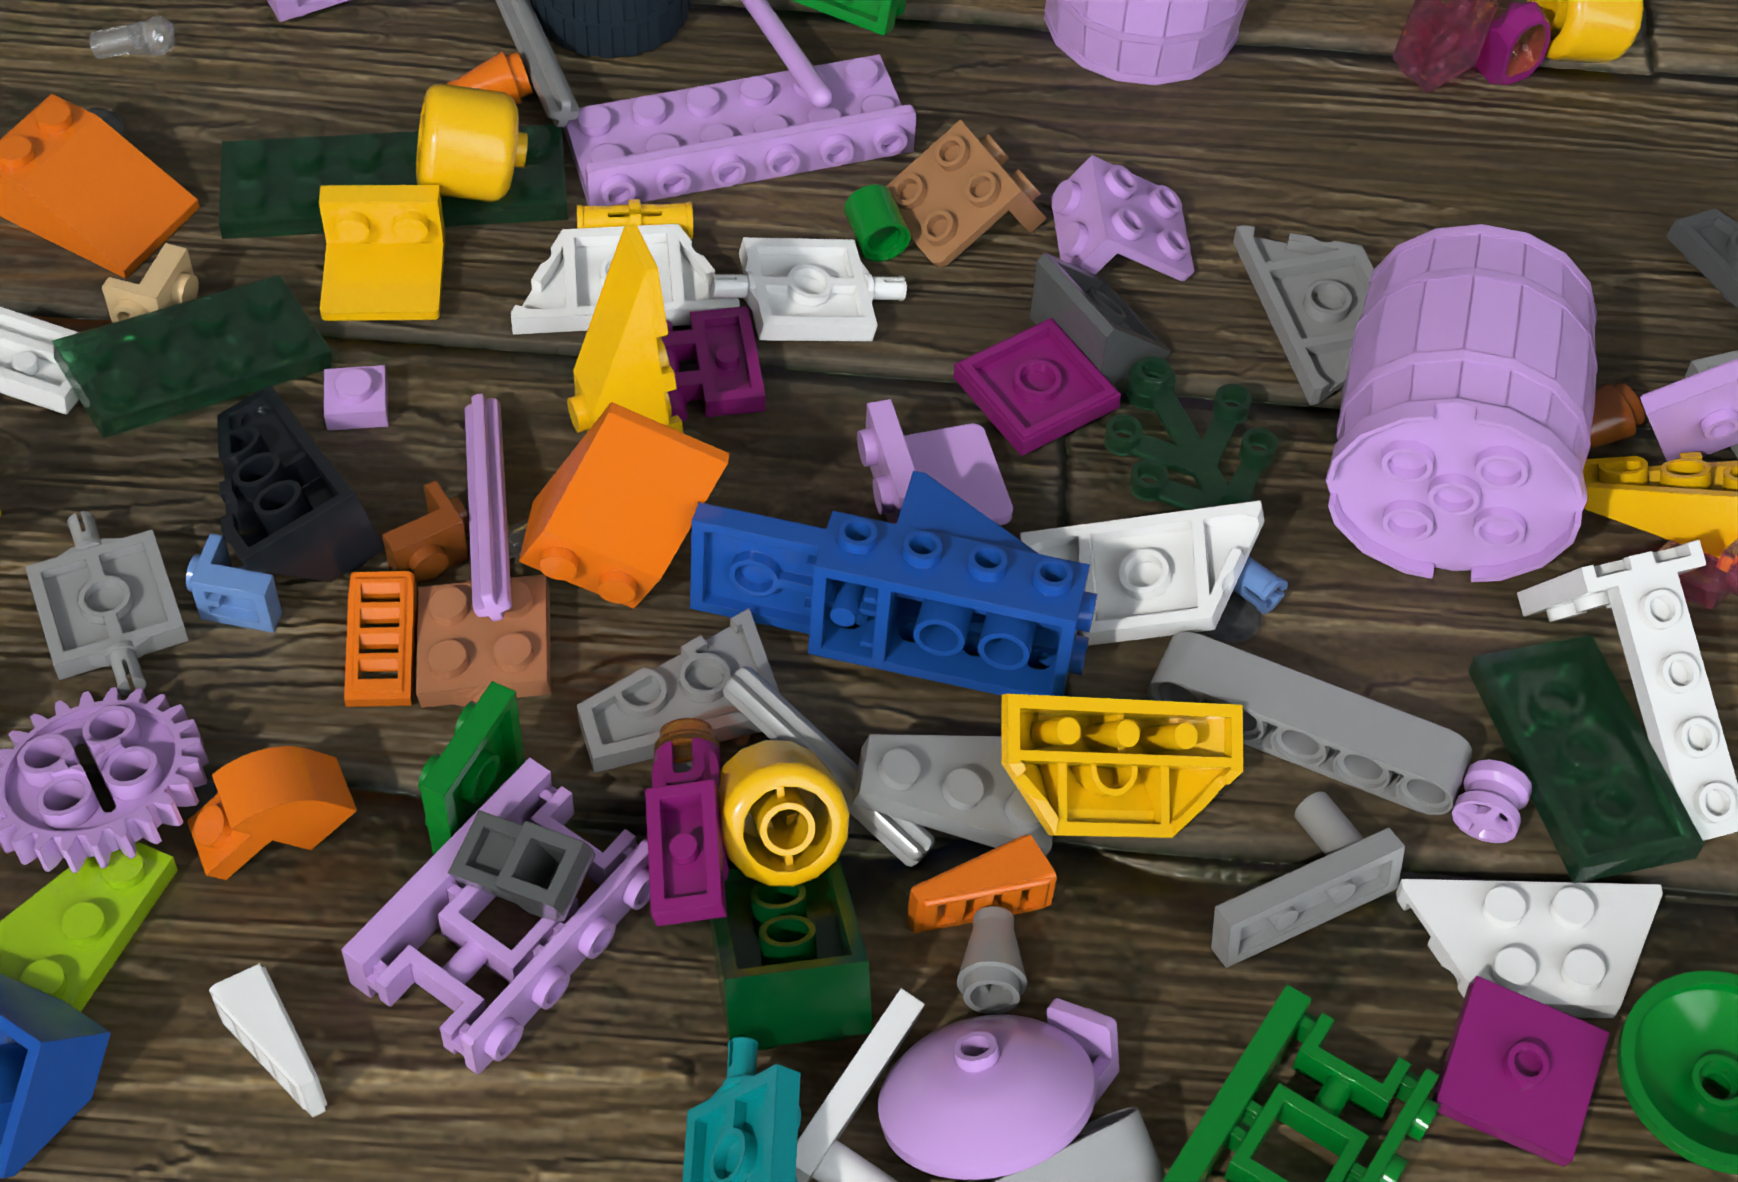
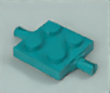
[682,1037,801,1182]

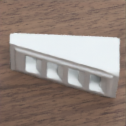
[209,963,327,1117]

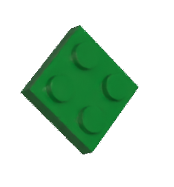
[418,681,525,855]

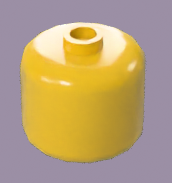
[1527,0,1644,63]
[416,83,528,202]
[718,740,850,887]

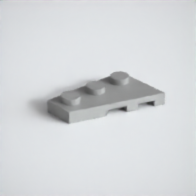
[577,608,780,773]

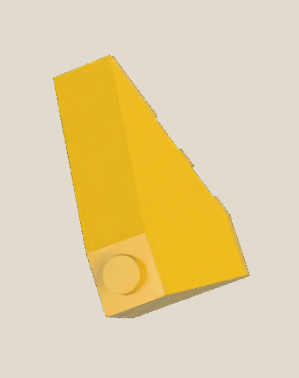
[567,223,684,433]

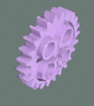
[0,687,209,873]

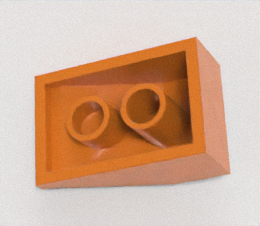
[0,94,200,279]
[518,402,730,609]

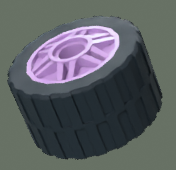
[531,0,691,58]

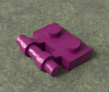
[662,306,766,422]

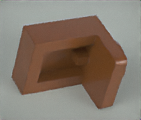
[382,480,470,583]

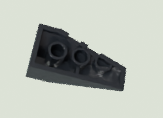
[217,385,385,582]

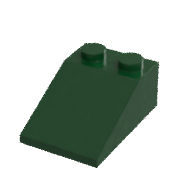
[709,857,872,1051]

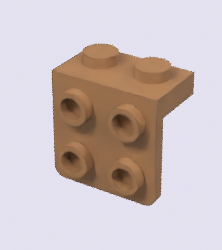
[886,119,1047,268]

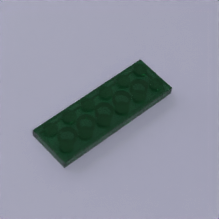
[219,124,568,239]

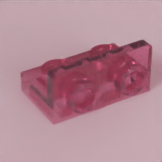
[1393,0,1500,93]

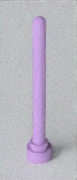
[741,0,833,108]

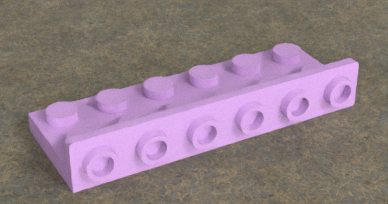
[563,54,916,206]

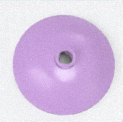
[878,1014,1097,1180]

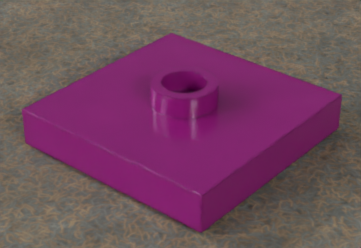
[953,317,1121,456]
[1432,976,1610,1167]

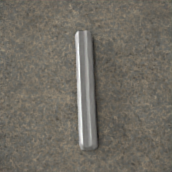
[495,0,579,127]
[723,666,935,867]

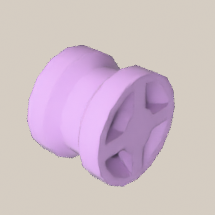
[1452,759,1532,843]

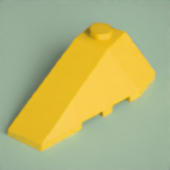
[1583,452,1738,565]

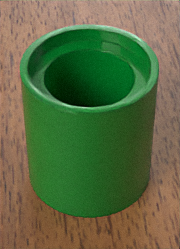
[844,184,911,262]

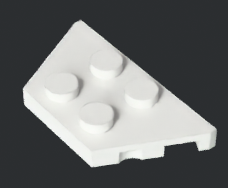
[511,224,740,335]
[1021,500,1265,646]
[1396,879,1663,1018]

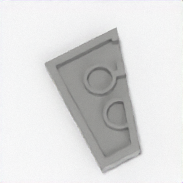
[851,734,1053,857]

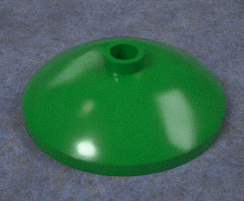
[1617,970,1738,1175]

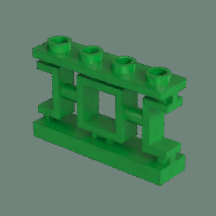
[1162,984,1441,1182]

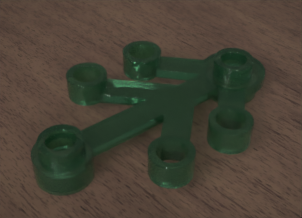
[1104,356,1278,510]

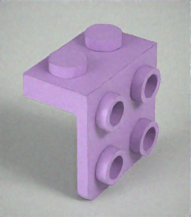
[1051,155,1194,281]
[857,399,1013,525]

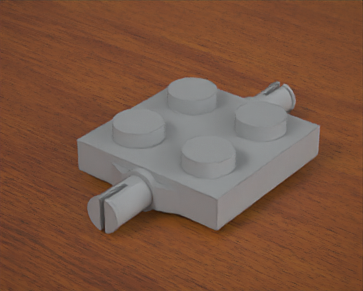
[25,511,189,696]

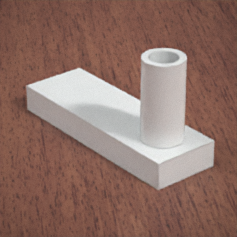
[796,988,925,1182]

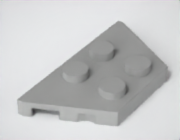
[1233,225,1374,405]

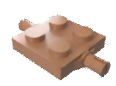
[416,574,551,708]

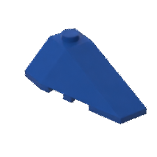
[0,974,111,1179]

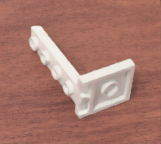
[1517,540,1738,845]

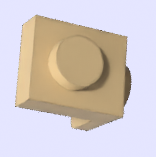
[102,243,199,339]

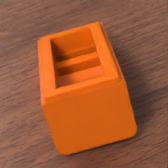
[344,571,418,707]
[906,834,1057,934]

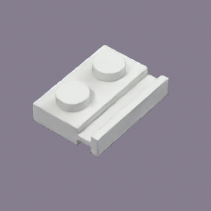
[0,307,111,415]

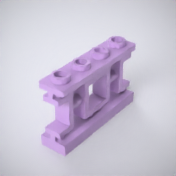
[341,757,650,1075]

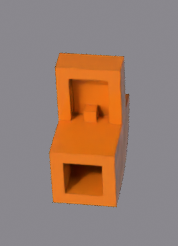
[187,746,357,880]

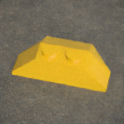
[1001,694,1243,838]

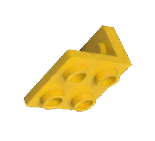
[319,185,446,321]

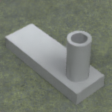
[1211,792,1405,968]

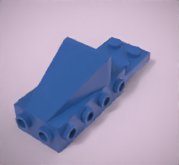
[690,471,1098,696]

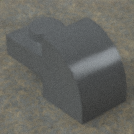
[448,810,596,921]

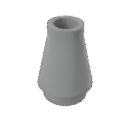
[957,906,1027,1014]

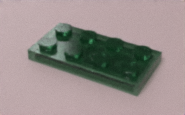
[52,275,332,438]
[1468,635,1704,883]

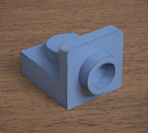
[186,533,282,633]

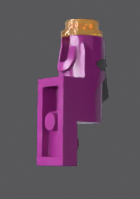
[645,718,729,926]

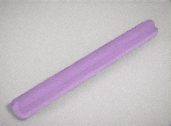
[465,393,512,622]

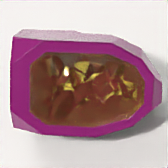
[1473,1,1551,85]

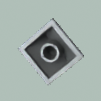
[1030,252,1172,386]

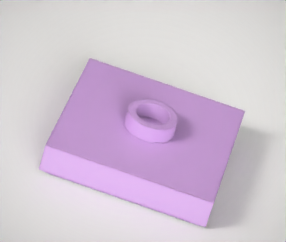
[1640,358,1738,461]

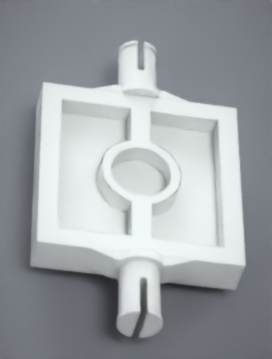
[708,237,907,341]

